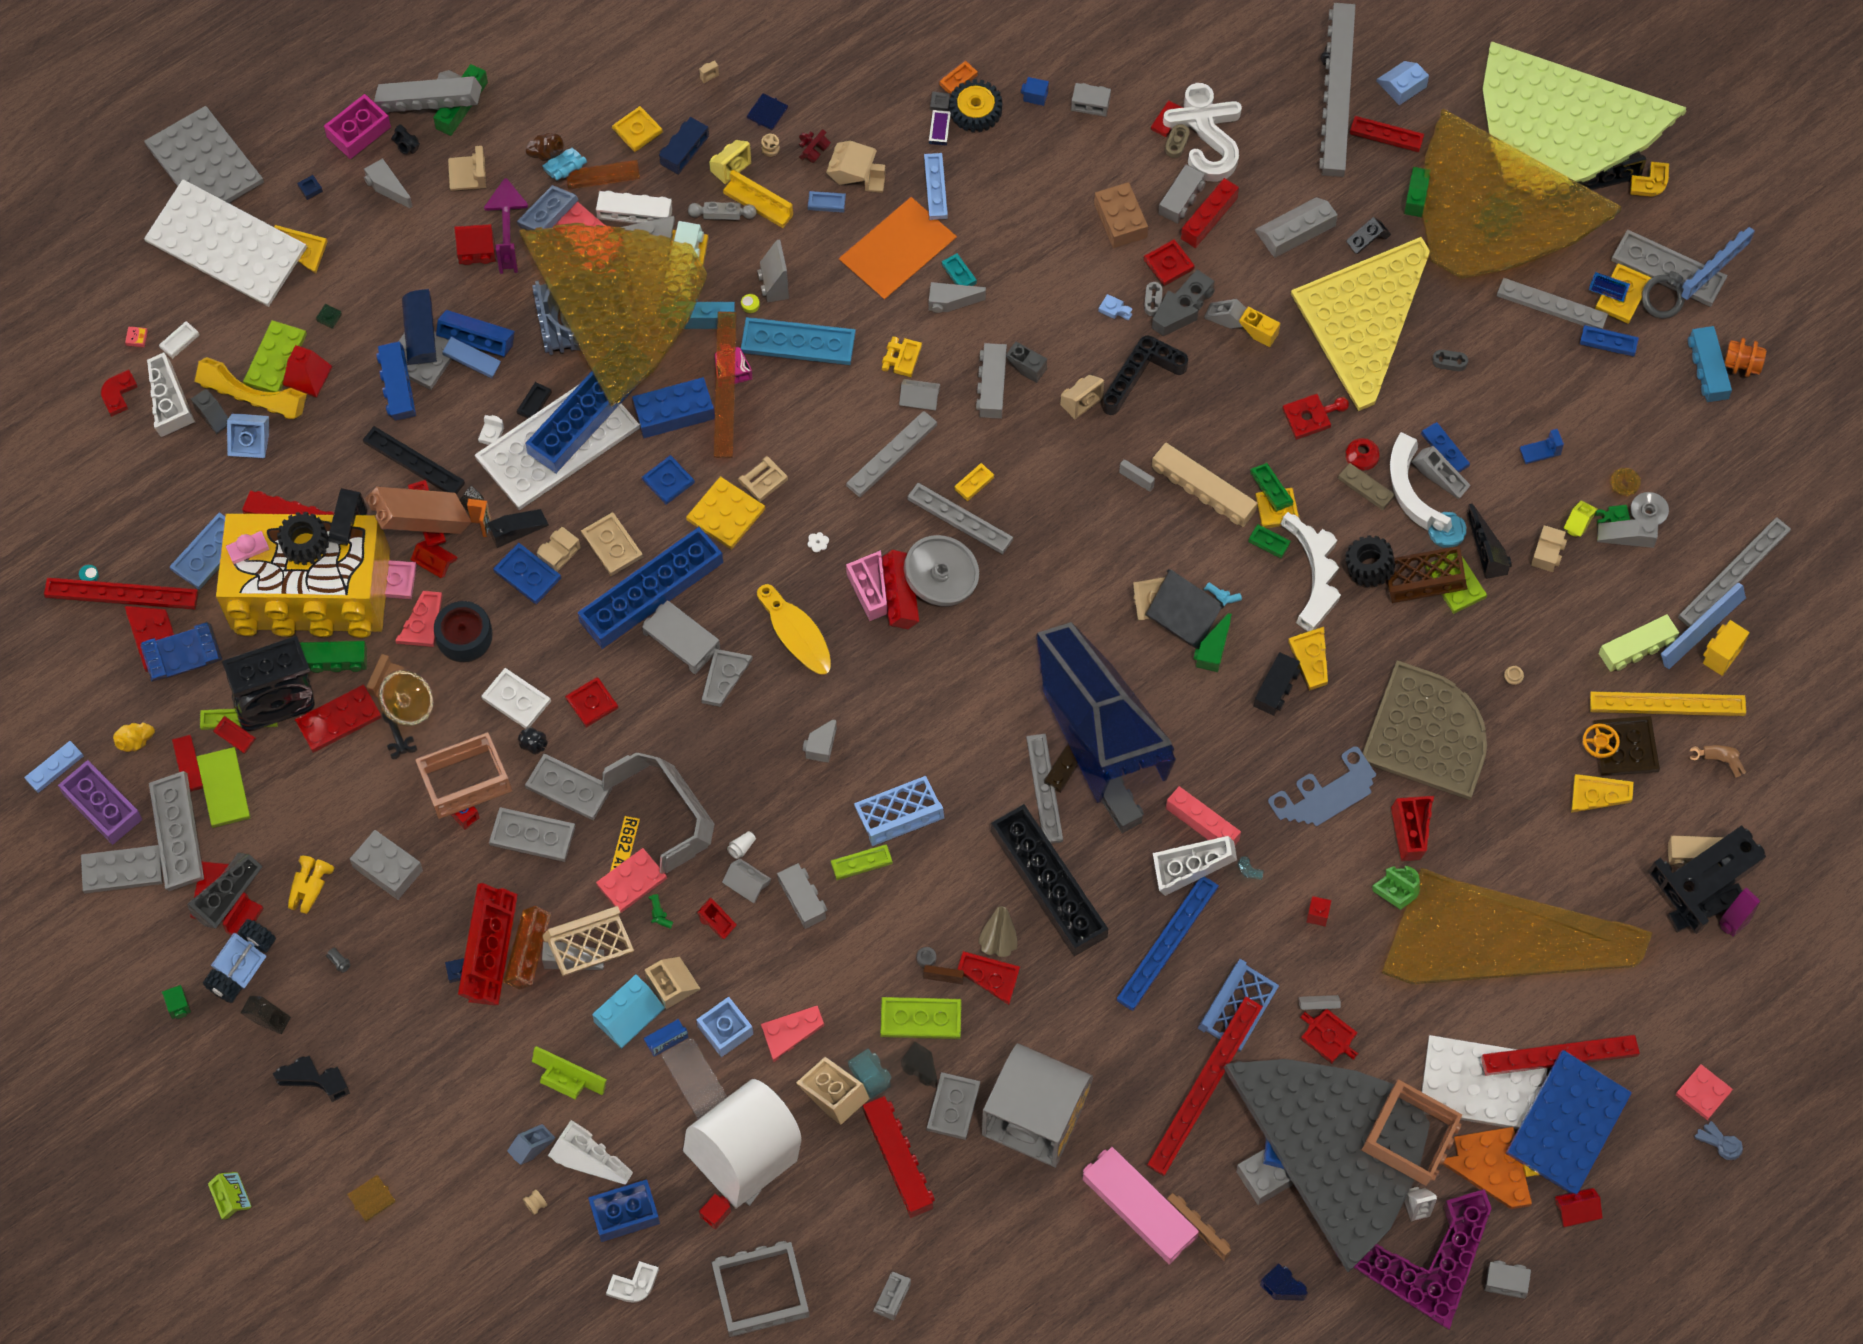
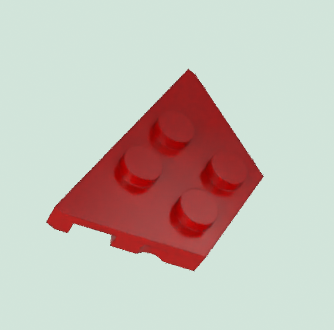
[125,606,174,672]

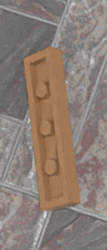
[1167,1193,1231,1261]

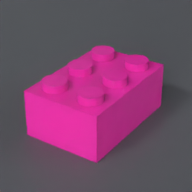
[324,94,391,159]

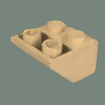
[645,957,700,1009]

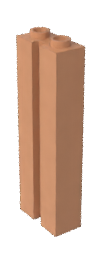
[365,487,472,534]

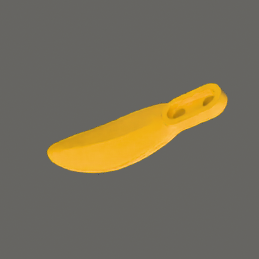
[757,584,831,675]

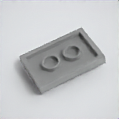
[927,1072,980,1140]

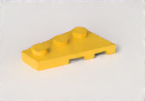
[1571,774,1634,813]

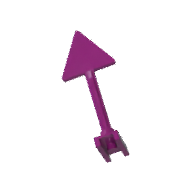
[484,178,528,274]

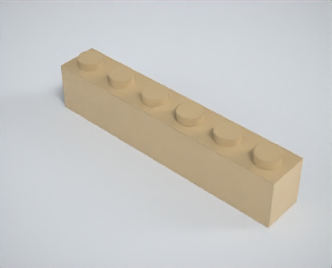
[1152,443,1258,527]

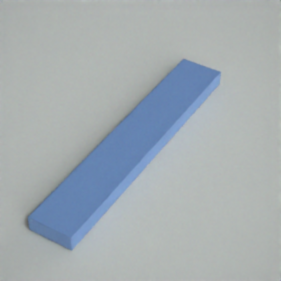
[1661,583,1746,669]

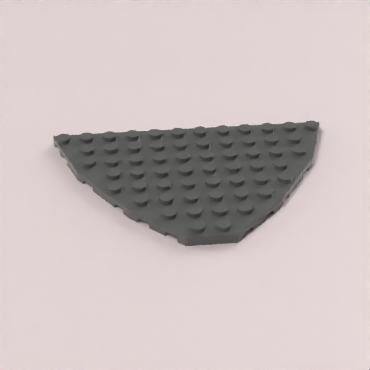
[1224,1059,1430,1272]

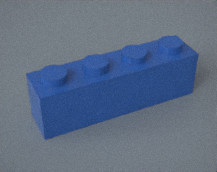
[436,310,515,357]
[376,341,416,421]

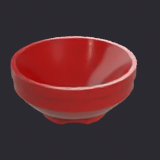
[1345,438,1380,471]

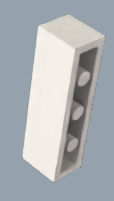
[596,191,672,224]

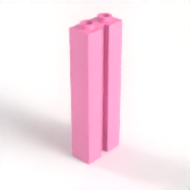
[1083,1147,1199,1265]

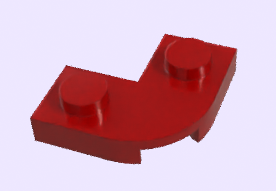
[101,369,138,417]

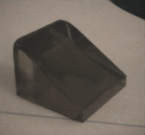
[460,486,484,512]

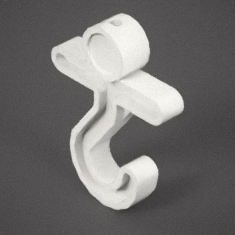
[1163,83,1242,182]

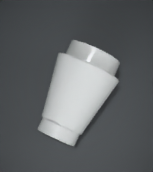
[727,831,756,859]

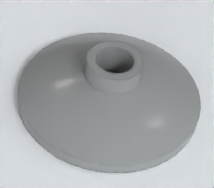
[1631,492,1669,525]

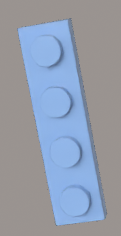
[924,153,948,220]

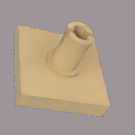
[1133,577,1165,620]

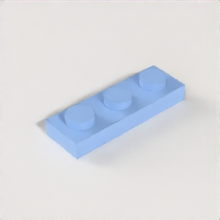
[24,741,84,793]

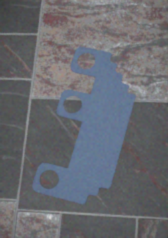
[1268,747,1376,826]

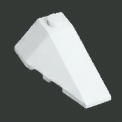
[548,1120,633,1185]

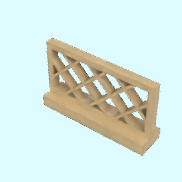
[543,906,634,976]

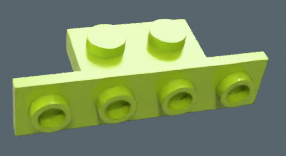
[532,1046,607,1099]

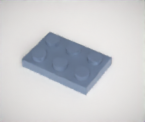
[517,185,579,236]

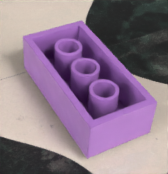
[58,760,142,845]

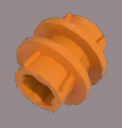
[1724,338,1767,377]

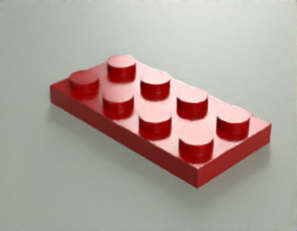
[295,684,382,753]

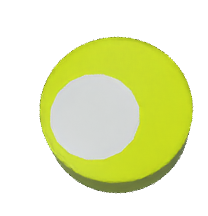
[741,294,760,313]

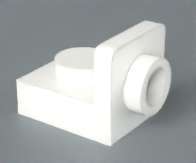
[478,415,504,445]

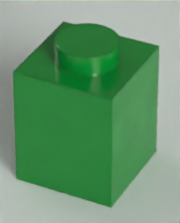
[162,985,191,1019]

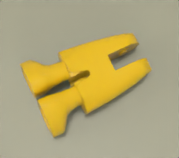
[288,855,335,914]

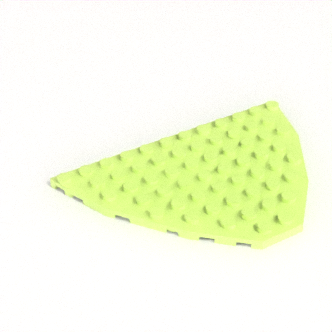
[1483,42,1686,197]

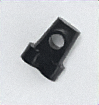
[391,124,420,154]

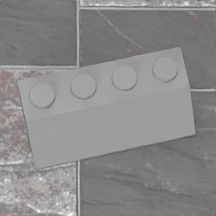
[1255,197,1338,258]

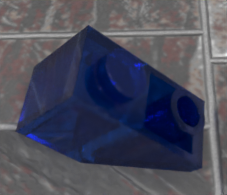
[1260,1264,1308,1301]

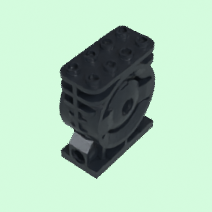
[222,636,315,731]

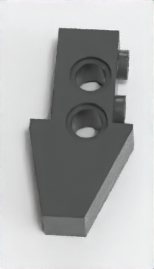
[1152,270,1215,336]

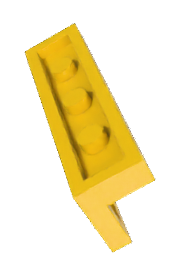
[723,170,793,228]

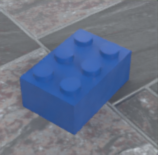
[588,1179,660,1242]

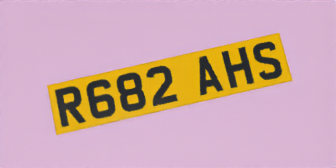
[610,816,640,872]

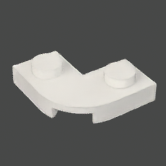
[606,1261,659,1303]

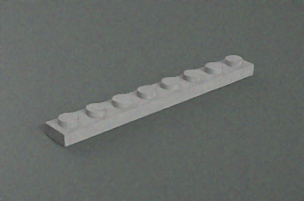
[1678,517,1791,627]

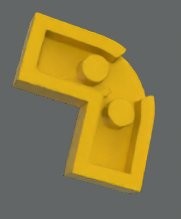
[1630,162,1669,196]

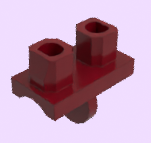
[799,129,831,163]

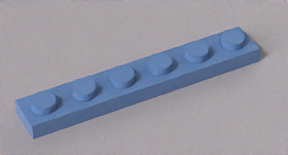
[1681,227,1755,300]

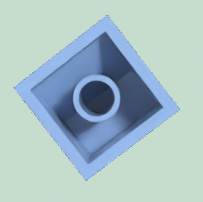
[1376,61,1429,105]
[227,414,269,458]

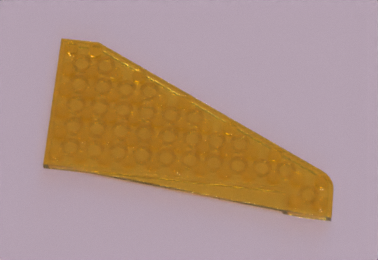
[1382,868,1652,984]

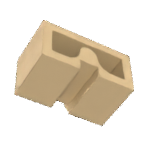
[1531,525,1567,572]
[537,527,581,572]

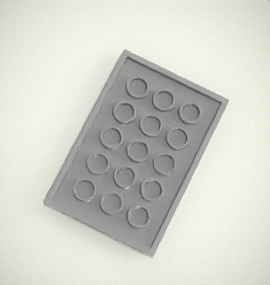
[144,106,264,203]

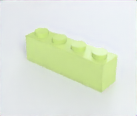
[1599,614,1679,672]

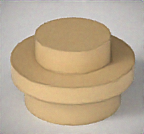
[1504,666,1524,685]

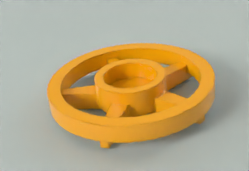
[1583,724,1620,758]

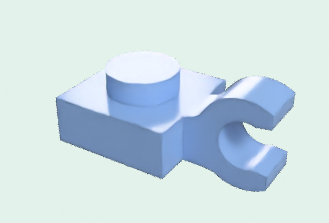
[1099,294,1132,320]

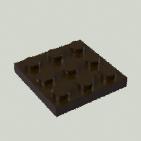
[1593,716,1660,776]

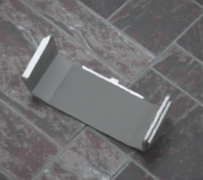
[602,753,715,874]

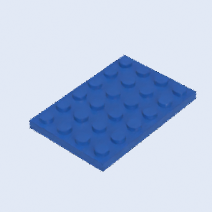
[1506,1050,1632,1195]

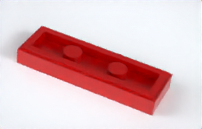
[172,734,203,792]

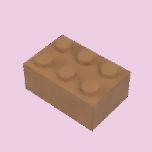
[1094,182,1148,248]

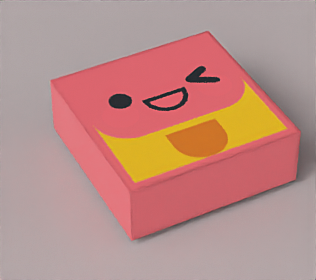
[125,327,148,347]

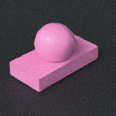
[226,531,269,564]

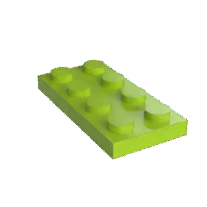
[243,320,307,392]

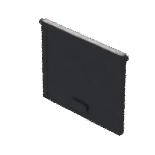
[1145,569,1224,649]

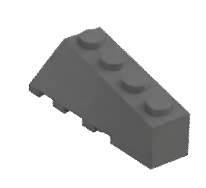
[187,853,263,929]

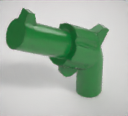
[648,894,674,929]

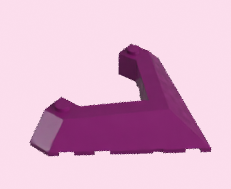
[1335,1189,1492,1330]

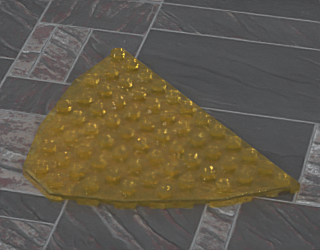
[1423,109,1622,279]
[519,223,707,407]

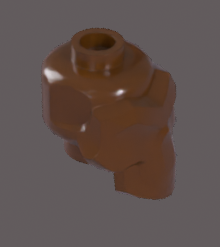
[526,133,564,161]

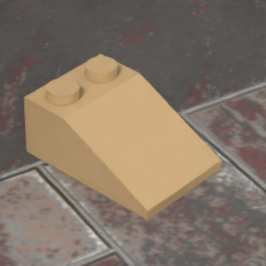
[796,1057,870,1125]

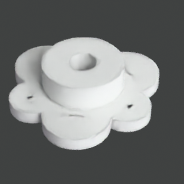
[808,532,829,553]

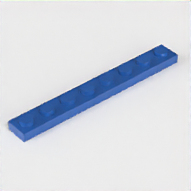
[1117,876,1219,1011]

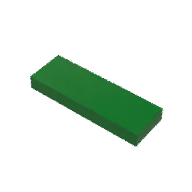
[1250,463,1293,512]

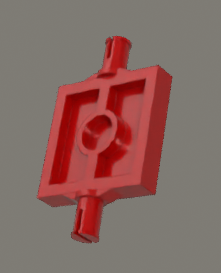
[1300,1009,1359,1064]

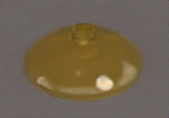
[378,670,433,726]

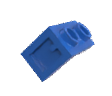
[1520,429,1564,464]

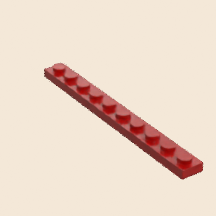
[1146,996,1263,1176]

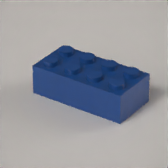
[632,377,715,439]

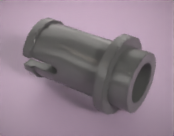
[326,948,351,973]

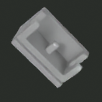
[873,1272,911,1321]

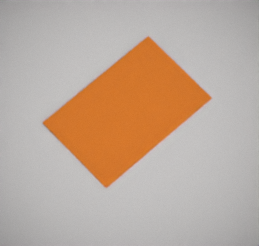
[839,197,957,300]

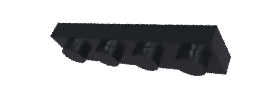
[1667,883,1742,933]

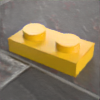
[954,463,994,501]

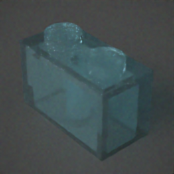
[848,1049,892,1099]

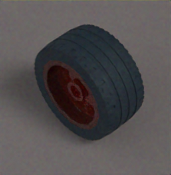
[434,601,493,662]

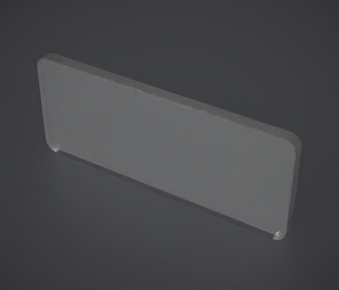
[662,1038,727,1119]

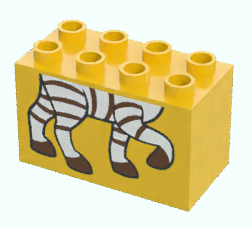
[216,514,390,638]

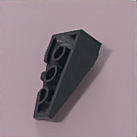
[1571,152,1647,195]
[1467,503,1512,579]

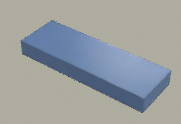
[442,337,501,378]

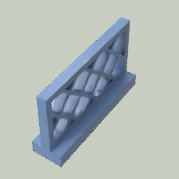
[1198,959,1279,1052]

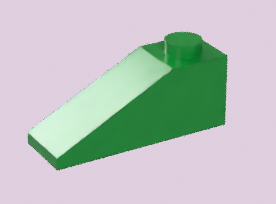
[1404,167,1431,217]
[1193,613,1232,672]

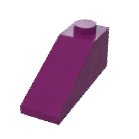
[1719,888,1760,937]

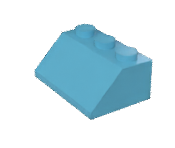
[592,974,665,1049]

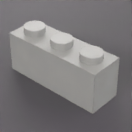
[1159,165,1206,224]
[777,863,827,929]

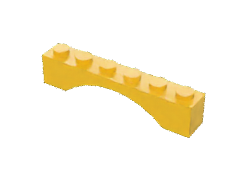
[194,357,307,419]

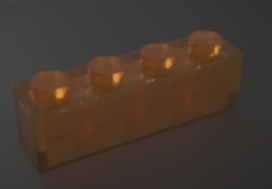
[503,906,552,990]

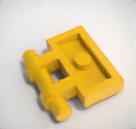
[881,337,922,377]

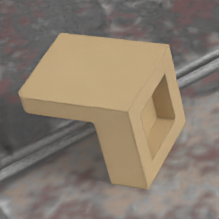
[865,164,886,193]

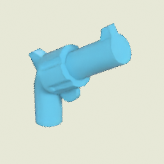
[1204,582,1242,606]

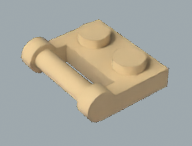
[738,456,788,502]

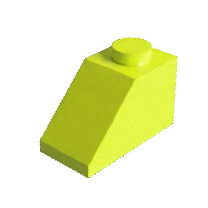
[1564,501,1597,537]

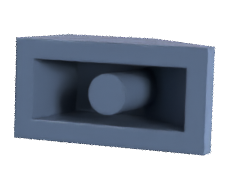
[507,1124,555,1165]

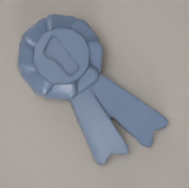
[1694,1121,1743,1160]

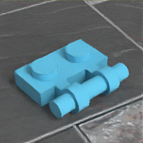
[542,148,587,181]

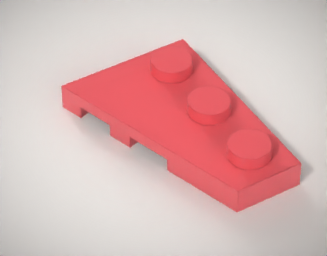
[395,591,443,647]
[761,1005,824,1062]

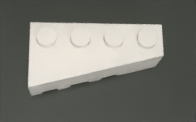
[147,353,195,437]

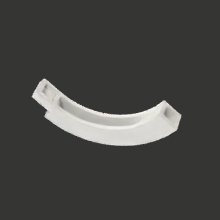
[1390,432,1452,533]

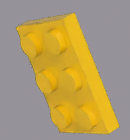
[1595,263,1651,324]

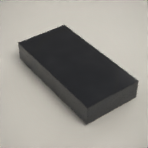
[517,382,552,419]

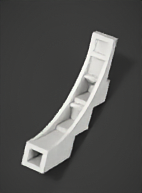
[1281,512,1341,632]

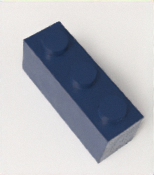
[659,117,709,175]

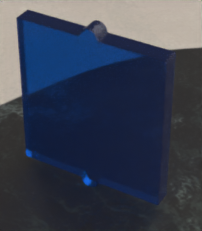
[747,93,788,130]

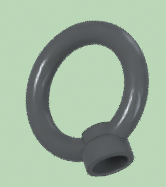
[1642,271,1685,319]

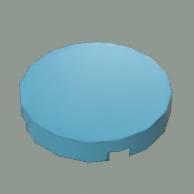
[1428,512,1467,548]

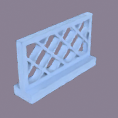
[854,776,944,846]

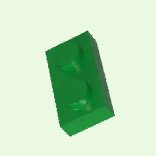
[1248,524,1291,559]

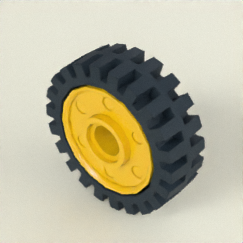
[949,79,1002,133]

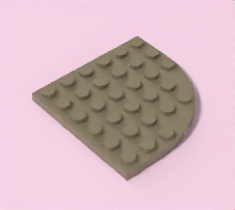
[1363,660,1487,800]

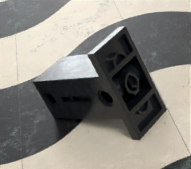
[1648,825,1766,934]

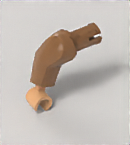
[1690,745,1746,778]

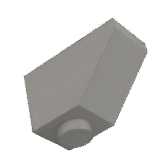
[1204,299,1247,329]
[803,720,837,763]

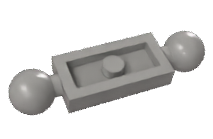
[688,202,757,220]

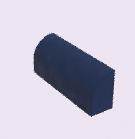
[402,289,437,365]

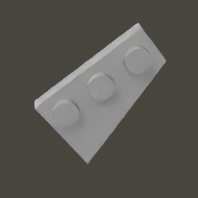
[702,649,753,707]

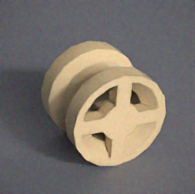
[761,134,780,157]
[522,1189,547,1215]

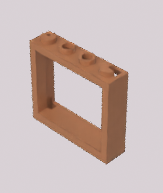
[415,732,512,819]
[1362,1079,1462,1186]

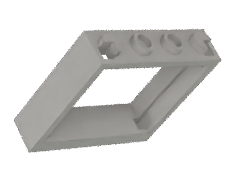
[712,1241,809,1337]

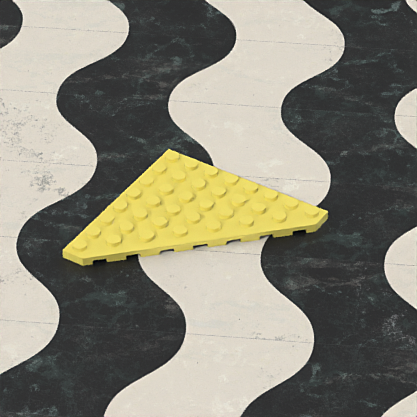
[1291,237,1430,411]

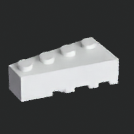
[1153,836,1237,896]

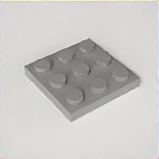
[399,331,452,390]

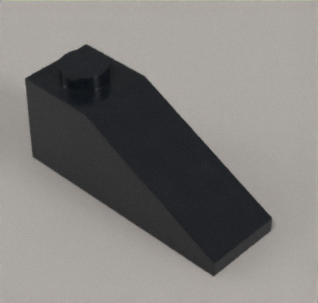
[487,509,549,548]

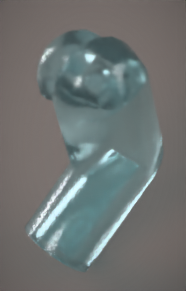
[1238,856,1264,880]

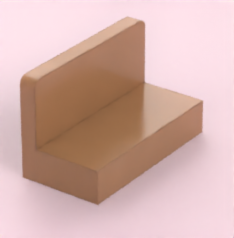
[367,654,405,701]

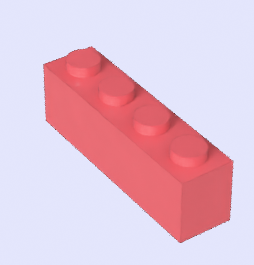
[1166,786,1241,845]

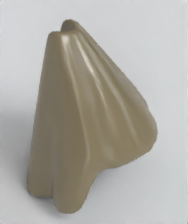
[978,906,1017,957]

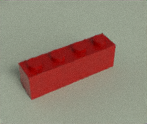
[1181,178,1239,249]
[881,550,919,629]

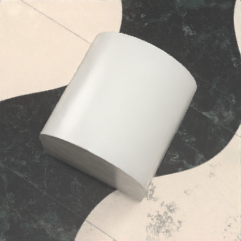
[683,1079,801,1209]

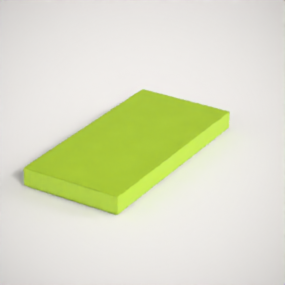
[197,747,251,828]
[881,997,961,1039]

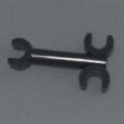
[382,708,417,759]

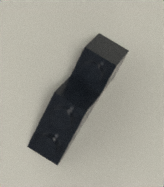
[273,1056,350,1102]

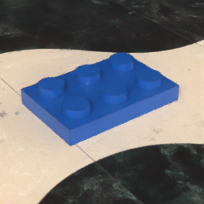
[493,543,561,604]

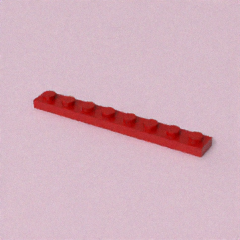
[44,578,199,610]
[1481,1035,1640,1076]

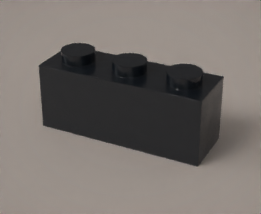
[1253,652,1301,716]

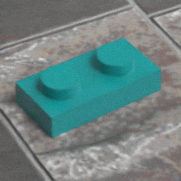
[942,253,977,286]

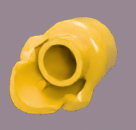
[113,723,155,752]

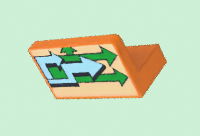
[467,499,491,537]

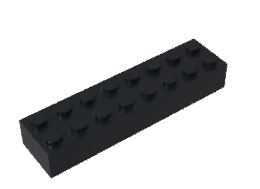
[991,804,1108,957]

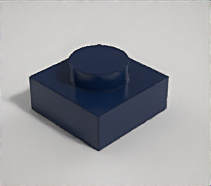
[297,175,323,200]
[445,958,464,983]

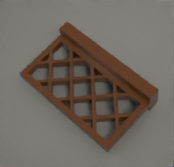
[1388,546,1468,603]

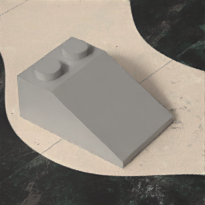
[757,240,789,303]

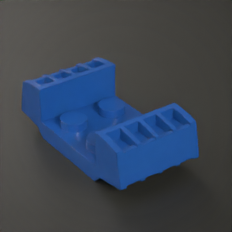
[140,622,222,682]

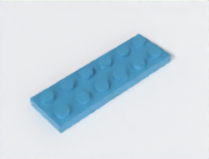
[741,317,856,365]

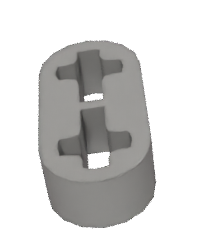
[1144,282,1163,317]

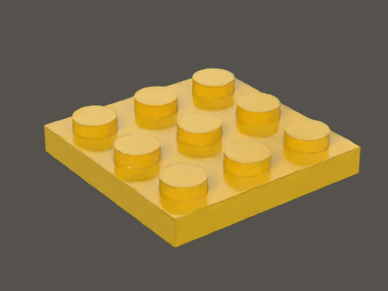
[686,476,765,550]

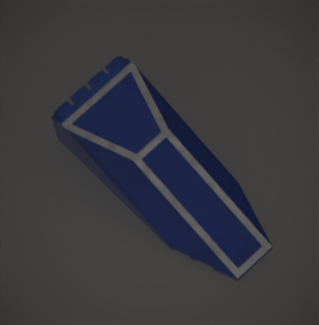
[1036,622,1176,803]

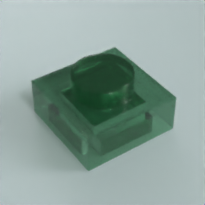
[316,304,342,329]

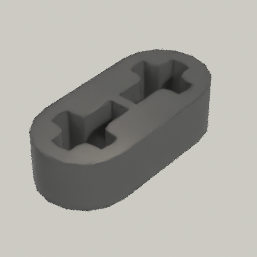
[1432,350,1468,371]

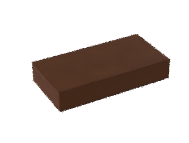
[923,965,964,985]

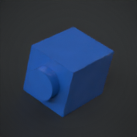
[1021,77,1049,106]

